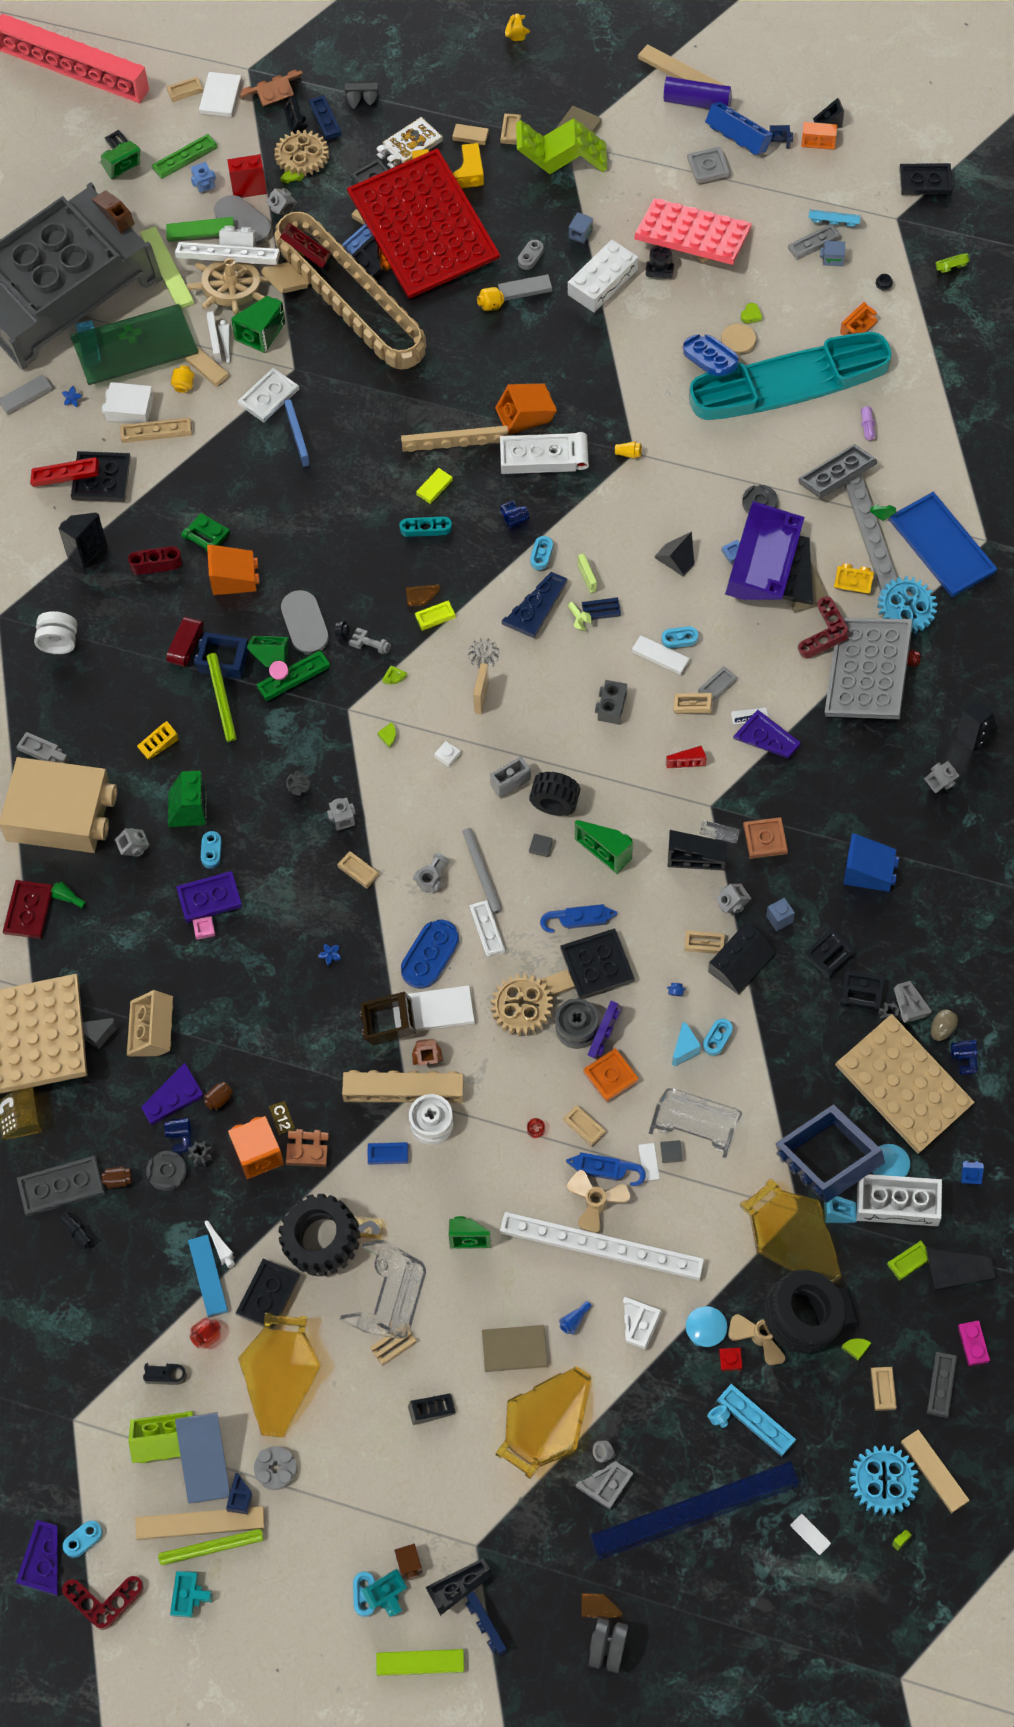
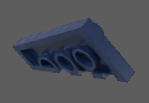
[502,572,567,638]

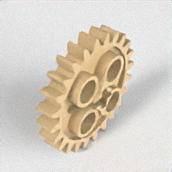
[275,130,329,176]
[490,973,554,1036]

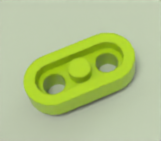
[936,253,970,273]

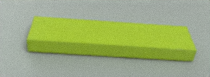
[376,1649,464,1676]

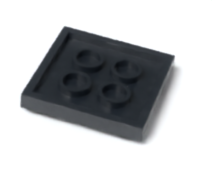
[71,451,131,502]
[560,928,635,999]

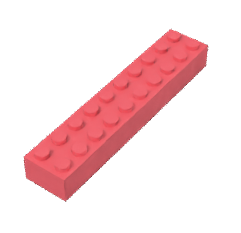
[0,14,149,104]

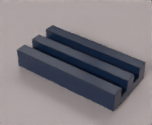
[582,597,621,620]

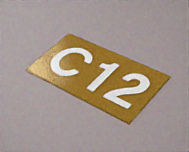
[269,1101,295,1134]

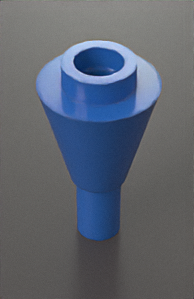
[559,1301,592,1334]

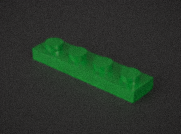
[256,650,330,702]

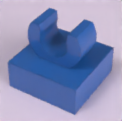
[961,1161,984,1184]

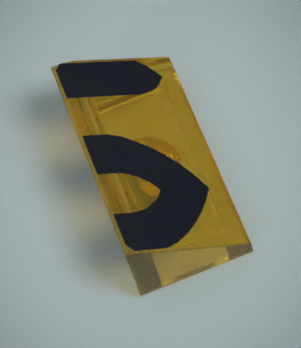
[354,1216,383,1239]

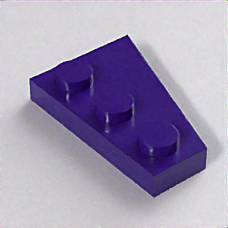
[733,709,801,759]
[587,1001,622,1060]
[16,1520,57,1596]

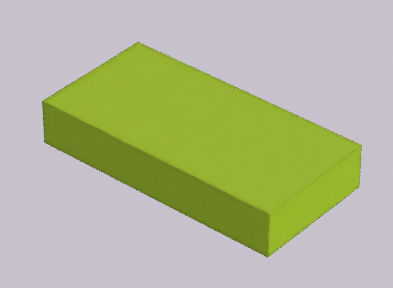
[887,1241,927,1281]

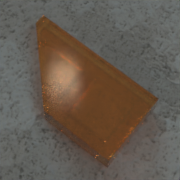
[406,584,440,606]
[582,1594,622,1617]

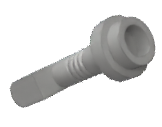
[348,628,391,654]

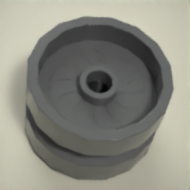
[555,998,599,1049]
[588,1618,629,1673]

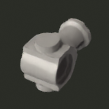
[413,853,449,894]

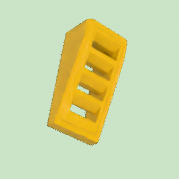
[137,721,179,760]

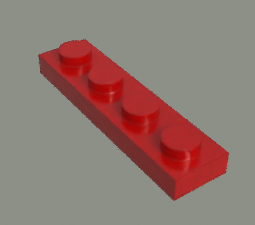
[30,457,99,487]

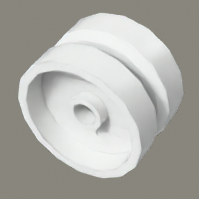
[34,612,78,654]
[409,1094,454,1145]

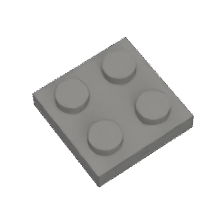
[687,147,730,184]

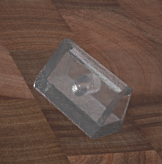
[700,820,740,844]

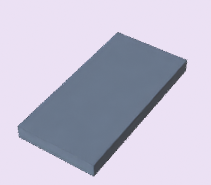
[175,1412,230,1504]

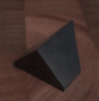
[813,98,844,129]
[655,531,695,577]

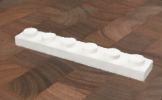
[175,242,280,265]

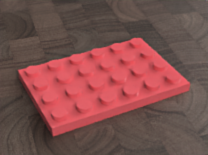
[634,198,752,265]

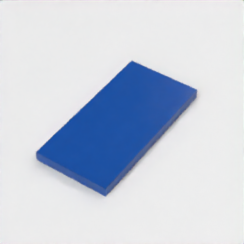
[889,491,997,598]

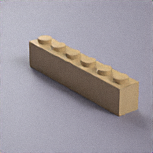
[342,1070,464,1103]

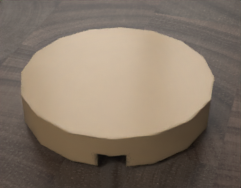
[721,324,756,355]

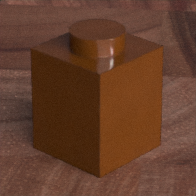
[394,1543,423,1580]

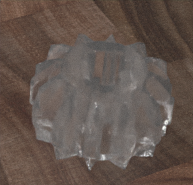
[468,638,499,669]

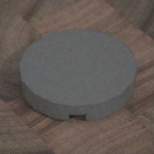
[742,484,778,513]
[146,1151,187,1191]

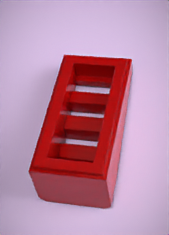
[666,745,707,768]

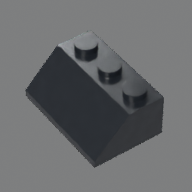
[58,512,107,569]
[708,922,775,995]

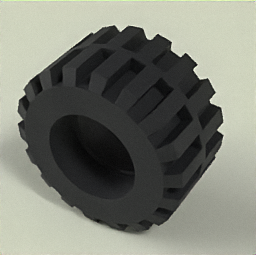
[529,771,581,816]

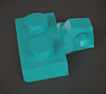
[361,1569,407,1617]
[170,1571,213,1618]

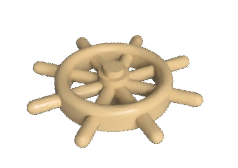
[186,258,270,315]

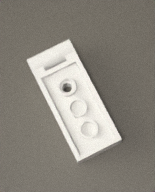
[500,432,589,474]

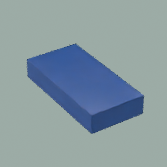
[368,1142,408,1165]

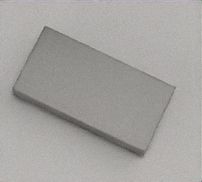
[698,666,737,703]

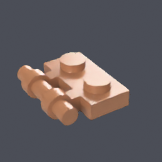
[286,1129,329,1167]

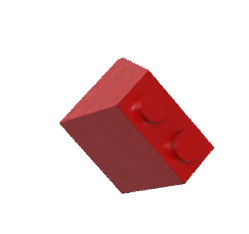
[227,154,267,198]

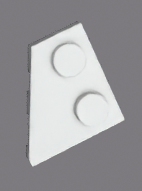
[623,1297,662,1350]

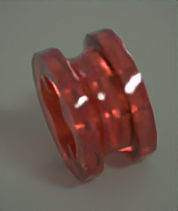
[527,1118,545,1138]

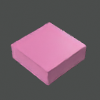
[193,916,215,940]

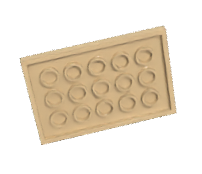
[835,1014,974,1154]

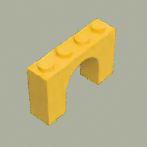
[412,143,484,188]

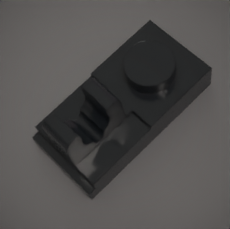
[284,97,308,133]

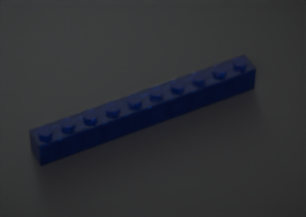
[590,1461,799,1561]

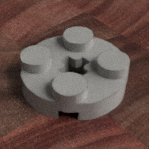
[254,1446,297,1490]

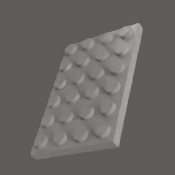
[825,618,913,719]

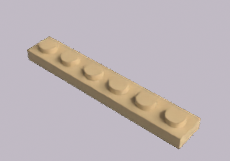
[401,426,508,452]

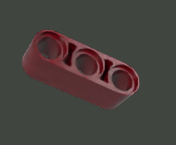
[128,546,182,575]
[166,616,204,667]

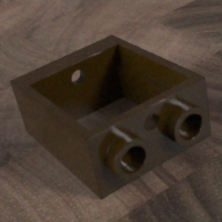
[359,991,416,1045]

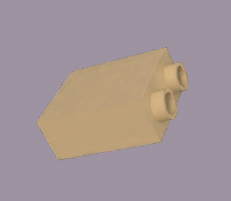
[0,757,117,853]

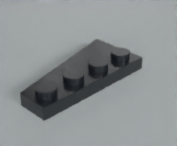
[782,536,813,605]

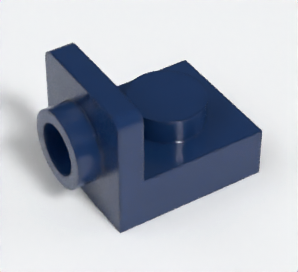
[769,125,793,149]

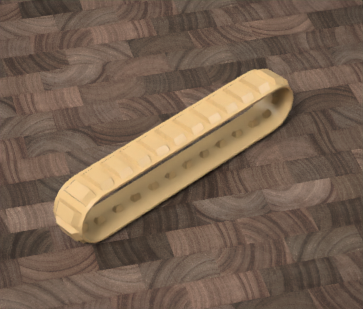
[274,212,426,369]

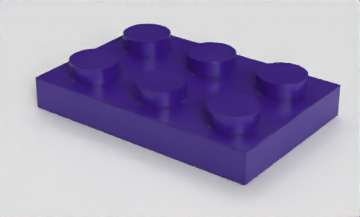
[176,871,242,923]

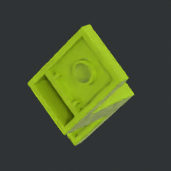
[516,118,608,174]

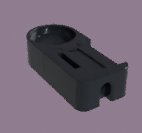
[143,1363,187,1385]

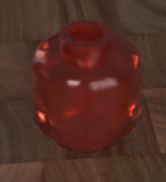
[189,1318,221,1349]

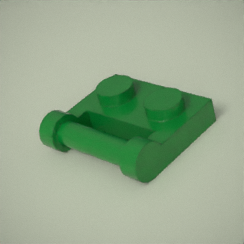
[181,513,230,552]

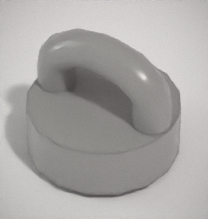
[593,1440,615,1462]

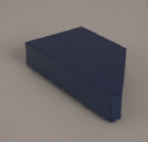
[226,1473,253,1515]

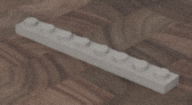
[844,474,900,594]

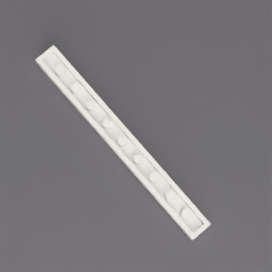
[500,1212,704,1280]

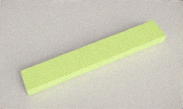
[140,226,194,310]

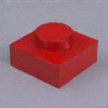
[719,1348,742,1371]

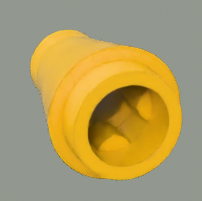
[615,441,642,459]

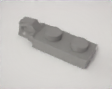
[17,732,69,764]

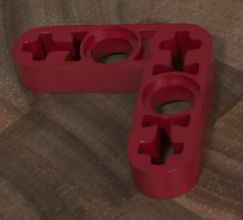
[798,596,850,658]
[62,1576,144,1630]

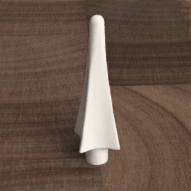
[217,320,230,363]
[205,1221,235,1268]

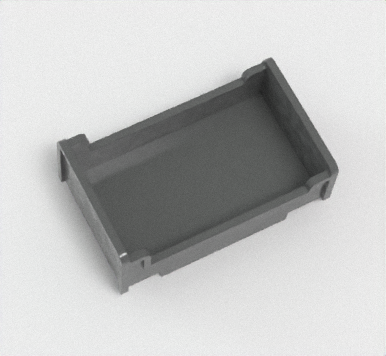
[0,182,163,370]

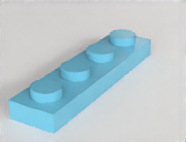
[717,1384,796,1457]

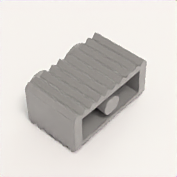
[490,756,531,797]

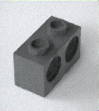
[595,680,627,725]

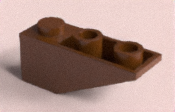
[92,190,135,234]

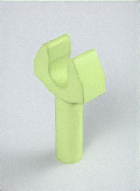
[568,602,591,631]

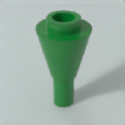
[51,881,86,908]

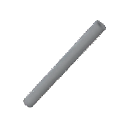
[462,828,502,914]

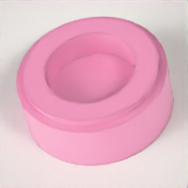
[269,661,289,680]

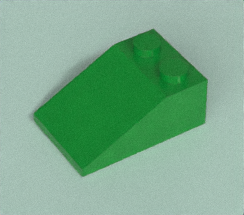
[575,820,633,874]

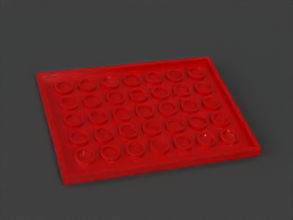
[347,148,500,299]

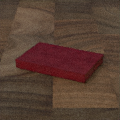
[280,223,331,268]
[2,880,53,939]

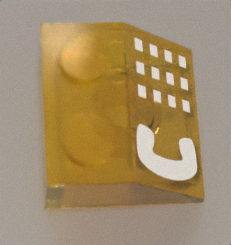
[0,1087,42,1140]

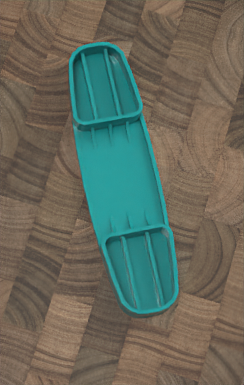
[689,332,892,420]

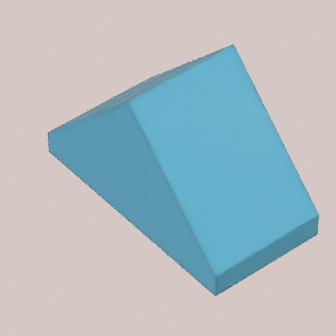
[672,1022,701,1066]
[824,1196,857,1223]

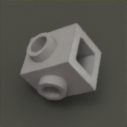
[267,188,297,215]
[924,761,959,794]
[327,797,356,831]
[115,828,149,857]
[716,884,751,914]

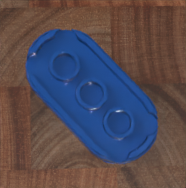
[683,334,739,376]
[401,919,459,989]

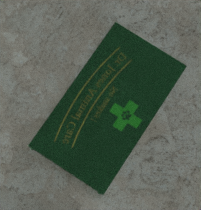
[70,304,199,385]

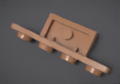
[239,70,303,107]

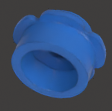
[667,983,686,996]

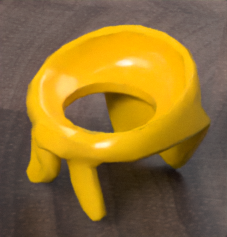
[505,13,530,41]

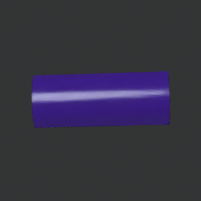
[663,76,732,109]

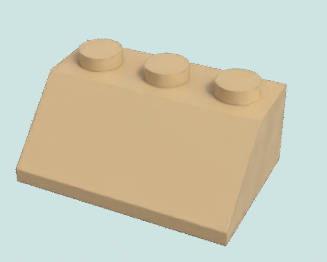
[127,990,173,1057]

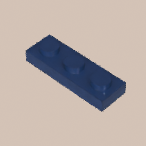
[309,95,342,140]
[465,1591,507,1657]

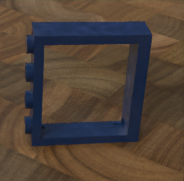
[775,1104,885,1203]

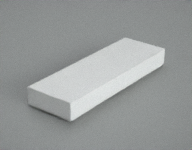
[206,311,222,364]
[632,635,689,675]
[469,900,505,958]

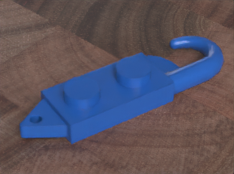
[540,904,617,933]
[566,1152,646,1186]

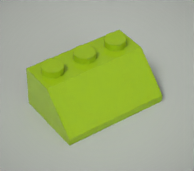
[128,1411,194,1463]

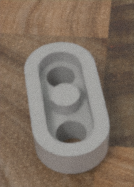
[518,240,543,270]

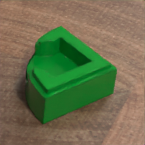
[870,505,896,521]

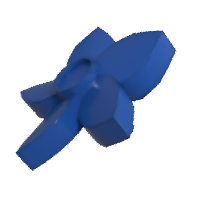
[62,386,83,407]
[318,944,341,966]

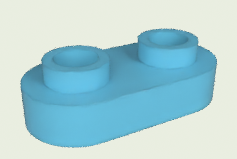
[530,536,553,570]
[661,626,698,648]
[201,831,222,869]
[703,1019,733,1056]
[63,1521,103,1558]
[353,1572,376,1617]

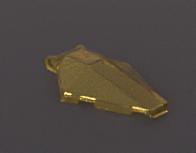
[740,1178,842,1283]
[238,1313,322,1437]
[495,1366,591,1479]

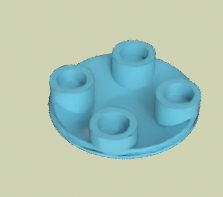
[873,1144,910,1177]
[686,1306,727,1347]

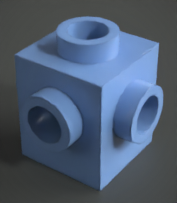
[190,162,216,193]

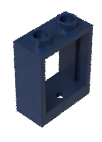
[194,632,249,679]

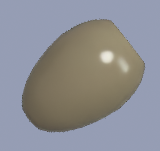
[931,1009,958,1041]

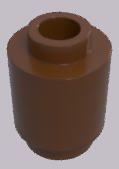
[203,1081,233,1111]
[102,1166,132,1189]

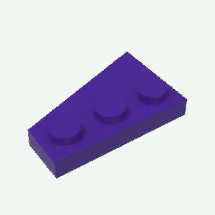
[141,1063,204,1126]

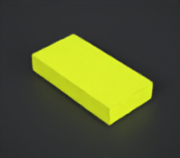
[416,468,453,504]
[415,600,456,631]

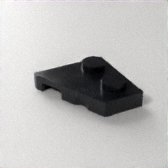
[352,235,383,279]

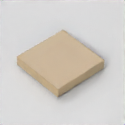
[261,262,309,294]
[473,663,489,714]

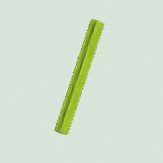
[207,653,236,742]
[158,1529,264,1565]

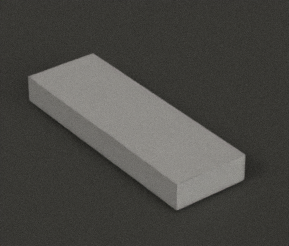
[788,224,841,260]
[498,274,552,301]
[0,375,53,415]

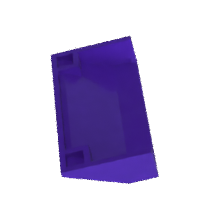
[725,501,805,600]

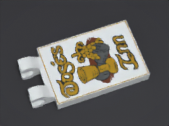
[376,117,443,168]

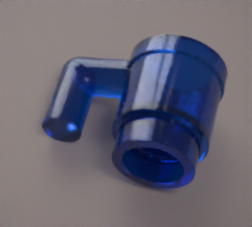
[500,500,529,528]
[951,1039,978,1074]
[164,1117,191,1153]

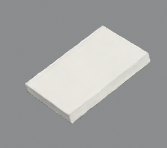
[199,72,242,117]
[238,368,299,422]

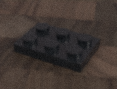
[899,163,953,195]
[236,1258,300,1331]

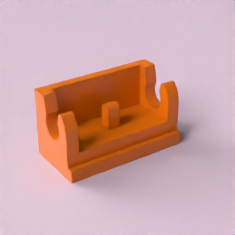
[801,122,837,150]
[840,302,877,335]

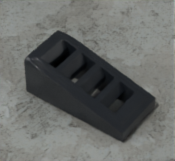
[408,1393,456,1425]

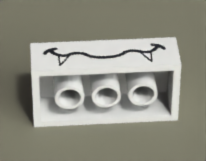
[568,240,638,313]
[856,1174,942,1226]

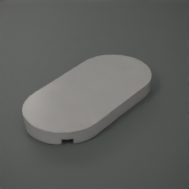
[214,195,271,244]
[281,590,329,655]

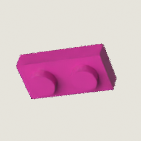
[958,1321,990,1367]

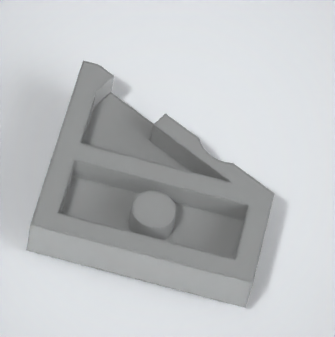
[894,981,932,1023]
[576,1461,633,1510]

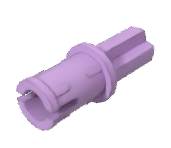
[861,407,875,441]

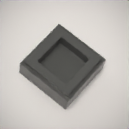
[529,833,553,857]
[660,1140,683,1163]

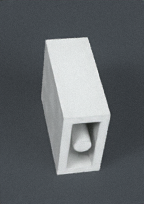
[102,382,154,424]

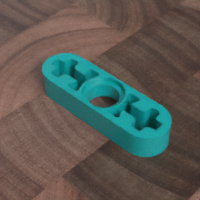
[399,517,452,537]

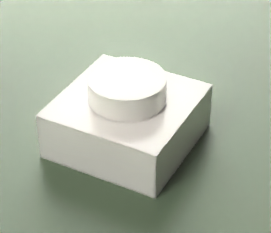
[434,741,461,767]

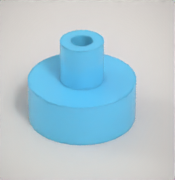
[708,1405,730,1428]

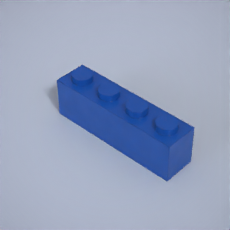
[705,102,773,155]

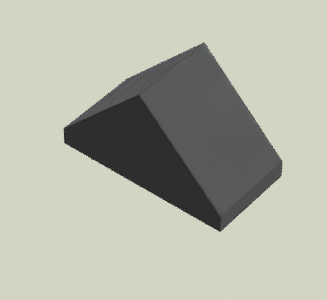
[82,1018,117,1049]

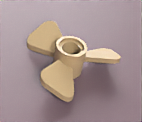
[567,1170,630,1233]
[728,1314,785,1365]

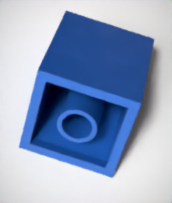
[843,833,899,892]

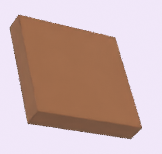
[743,817,788,859]

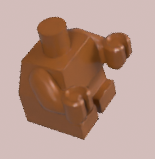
[412,1039,443,1065]

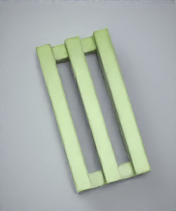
[578,553,597,594]

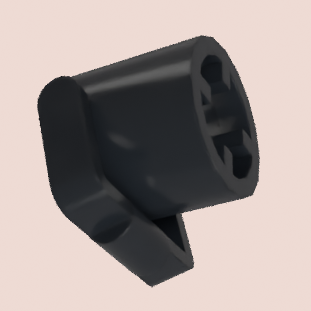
[645,245,674,278]

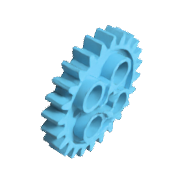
[877,576,937,634]
[849,1445,919,1516]

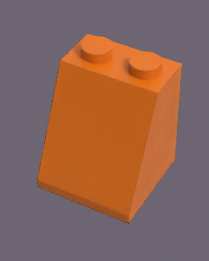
[495,384,557,435]
[207,545,260,595]
[228,1116,284,1179]

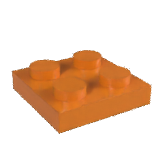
[583,1048,639,1102]

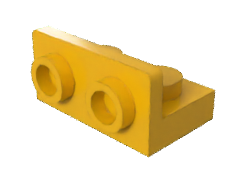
[834,563,874,594]

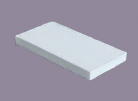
[393,985,475,1032]

